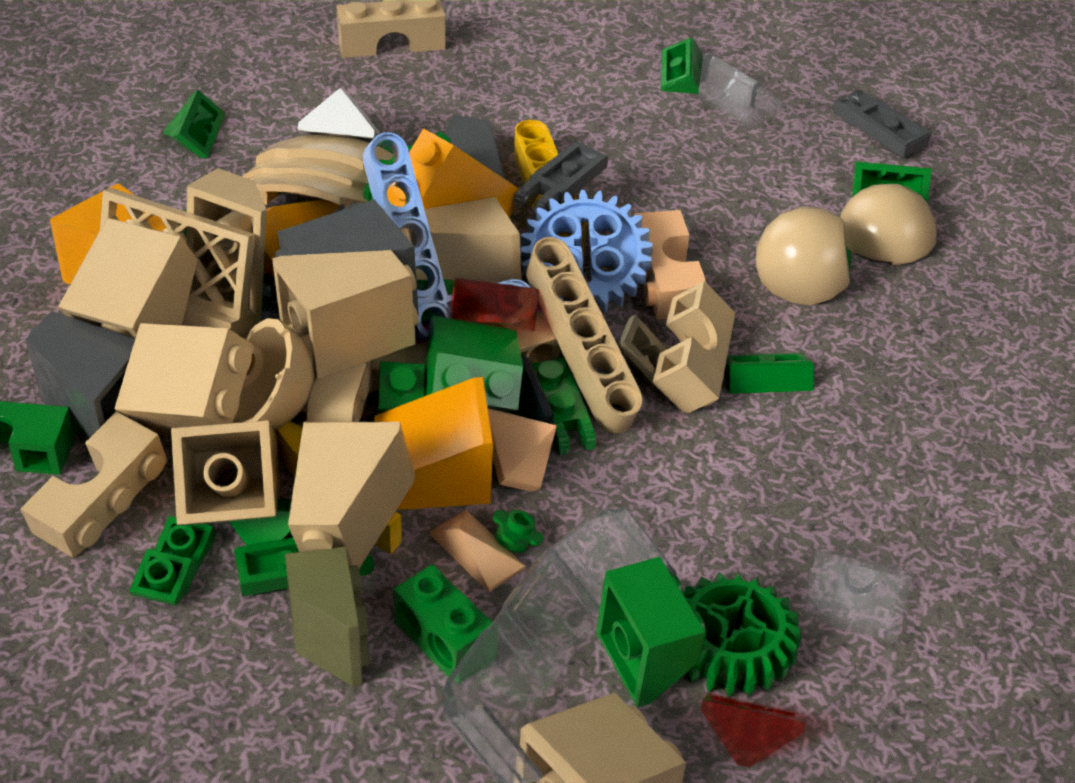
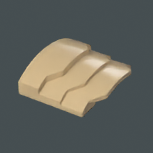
[243,135,394,209]

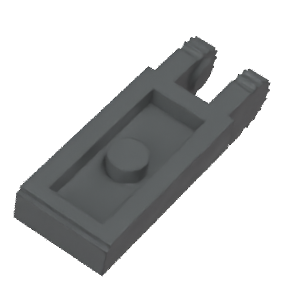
[832,90,930,158]
[513,141,608,218]

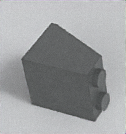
[275,199,419,315]
[26,311,135,445]

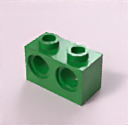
[393,564,496,685]

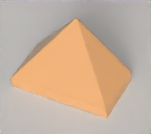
[488,409,557,492]
[430,510,526,592]

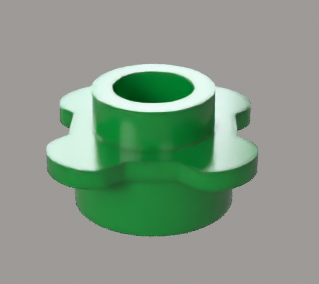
[492,510,544,553]

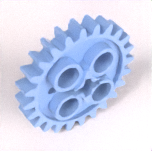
[520,190,653,313]

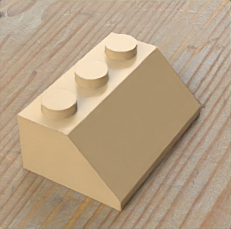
[186,168,266,325]

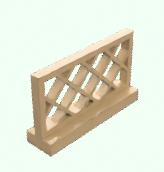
[100,188,256,335]

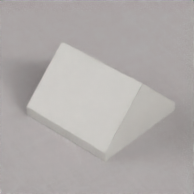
[298,88,384,146]

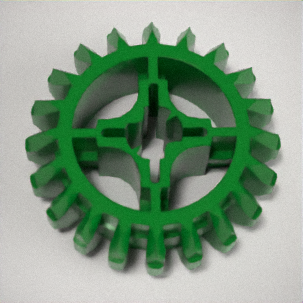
[683,572,802,698]

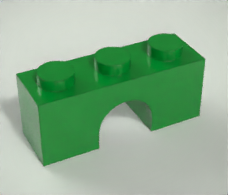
[0,401,75,475]

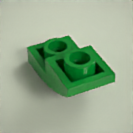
[129,516,216,606]

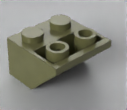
[285,546,370,686]

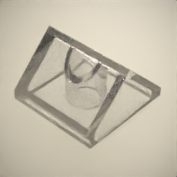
[698,51,787,129]
[800,545,913,643]

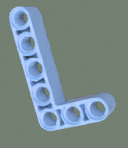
[363,132,534,341]

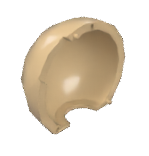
[840,184,937,266]
[756,206,850,305]
[233,318,314,430]

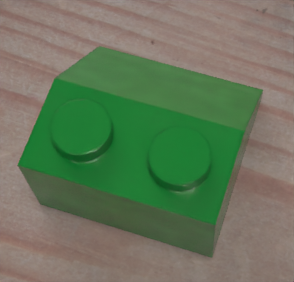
[424,316,523,414]
[596,556,706,708]

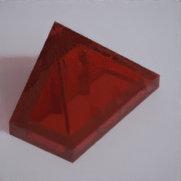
[450,278,539,332]
[701,692,805,767]

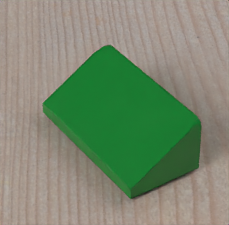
[661,37,702,94]
[724,353,814,394]

